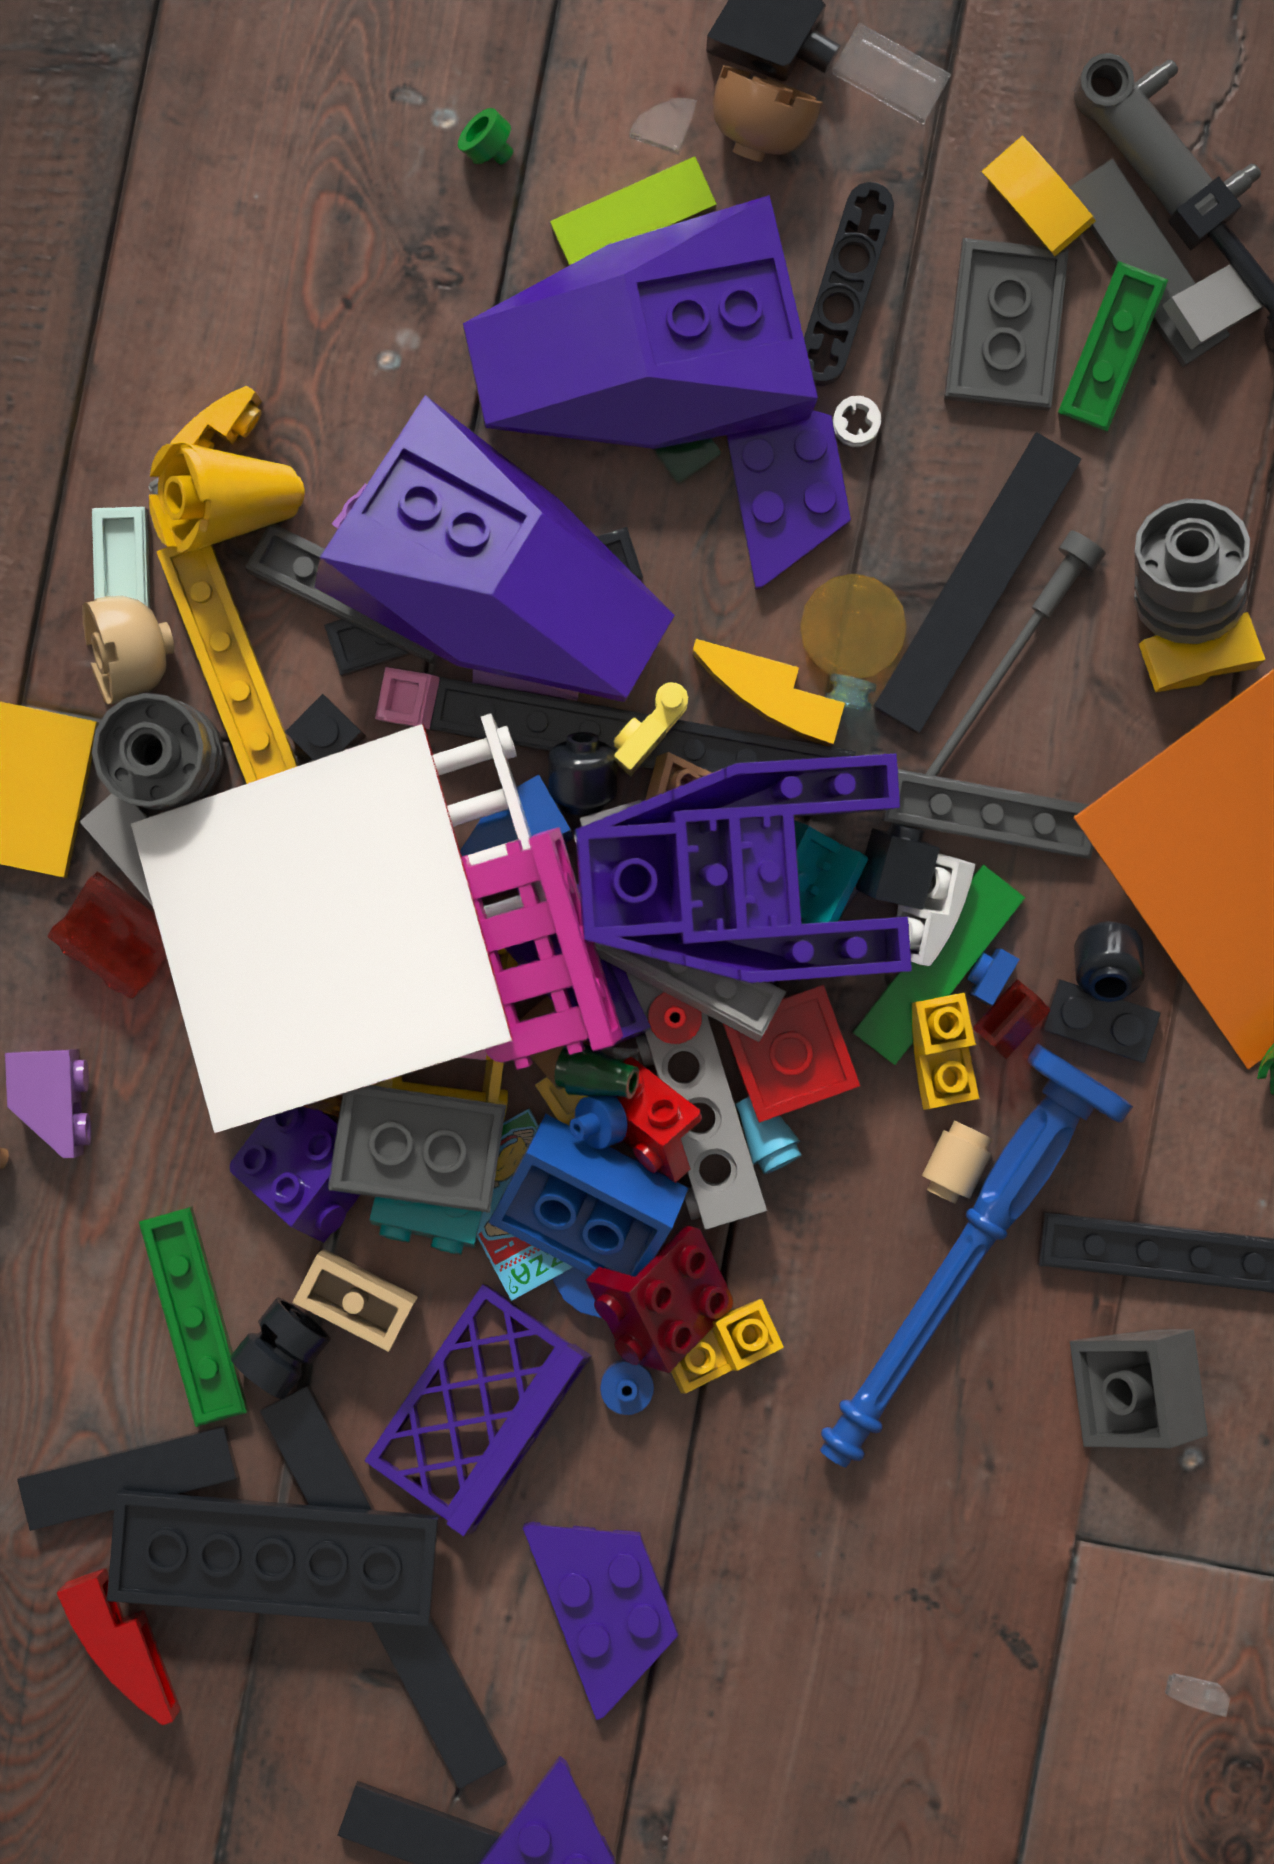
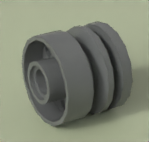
[1134,499,1250,644]
[92,693,225,811]

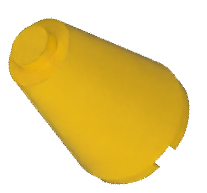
[149,443,305,552]

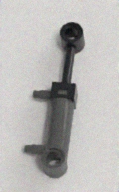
[1074,53,1274,353]

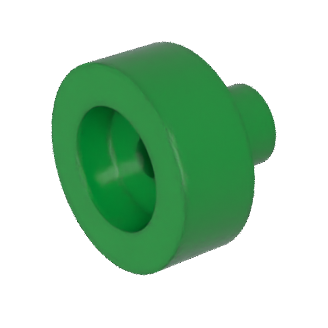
[458,108,514,165]

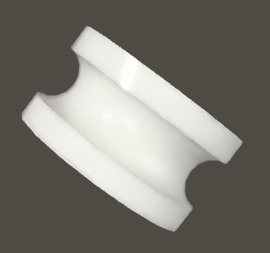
[832,396,881,447]

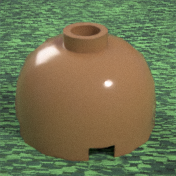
[713,65,823,162]

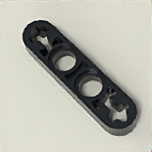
[804,182,894,386]

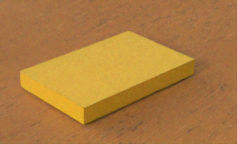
[0,702,100,878]

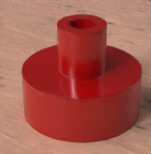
[648,992,702,1044]

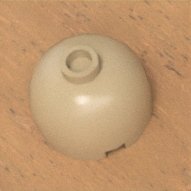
[82,595,175,704]

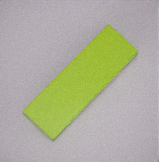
[550,156,717,266]

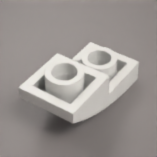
[896,854,975,966]

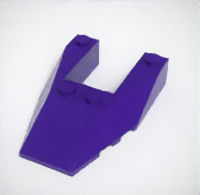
[575,753,912,983]

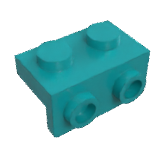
[794,820,868,924]
[369,1197,482,1255]

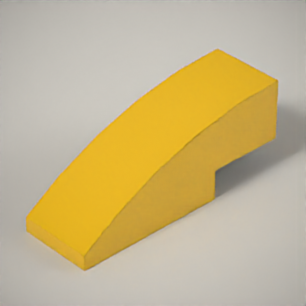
[692,639,845,747]

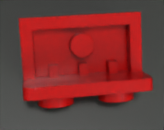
[615,1057,702,1183]

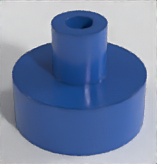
[570,1096,627,1149]
[600,1359,654,1415]

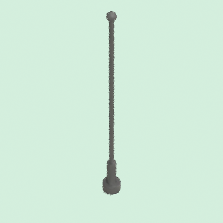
[838,530,1106,921]

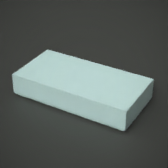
[92,507,151,609]

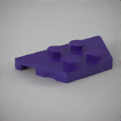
[726,410,851,590]
[523,1521,678,1720]
[479,1756,615,1864]

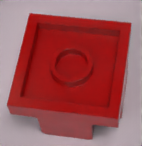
[723,984,860,1123]

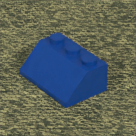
[488,1114,689,1277]

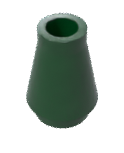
[554,1043,639,1099]

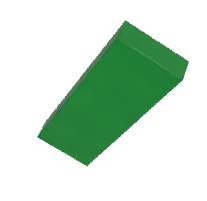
[1058,261,1168,433]

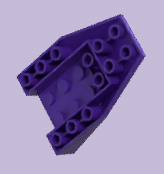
[463,195,818,449]
[314,395,675,702]

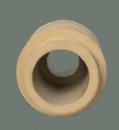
[922,1120,993,1204]

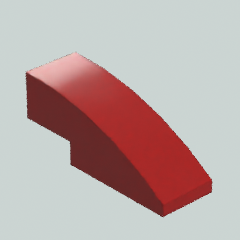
[56,1567,181,1725]

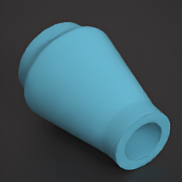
[735,1097,802,1175]

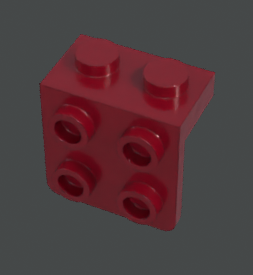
[585,1226,733,1373]

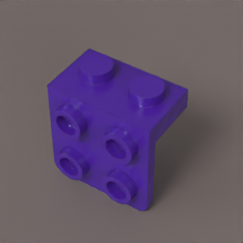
[230,1103,361,1243]

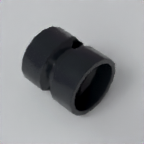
[230,1297,331,1400]

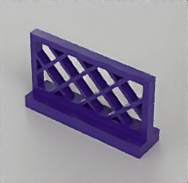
[364,1284,592,1537]

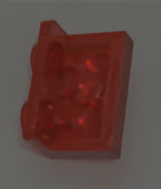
[47,872,167,999]

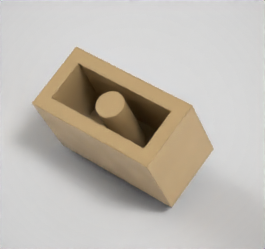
[292,1249,418,1352]

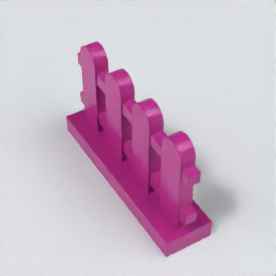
[462,827,623,1070]

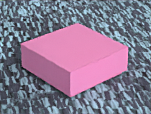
[375,667,440,729]

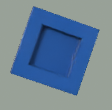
[967,948,1020,1006]

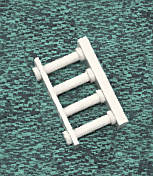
[433,714,546,918]

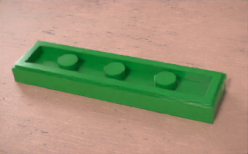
[852,865,1026,1065]
[139,1206,249,1427]

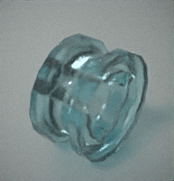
[825,674,877,712]

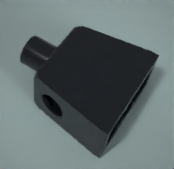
[706,0,841,81]

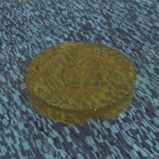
[799,573,907,681]

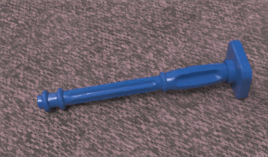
[820,1043,1133,1468]

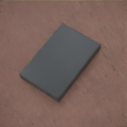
[944,238,1069,411]
[328,1085,506,1213]

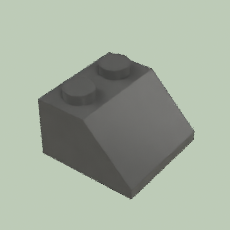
[1070,1329,1208,1448]

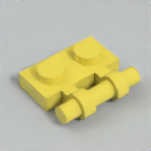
[613,682,688,776]

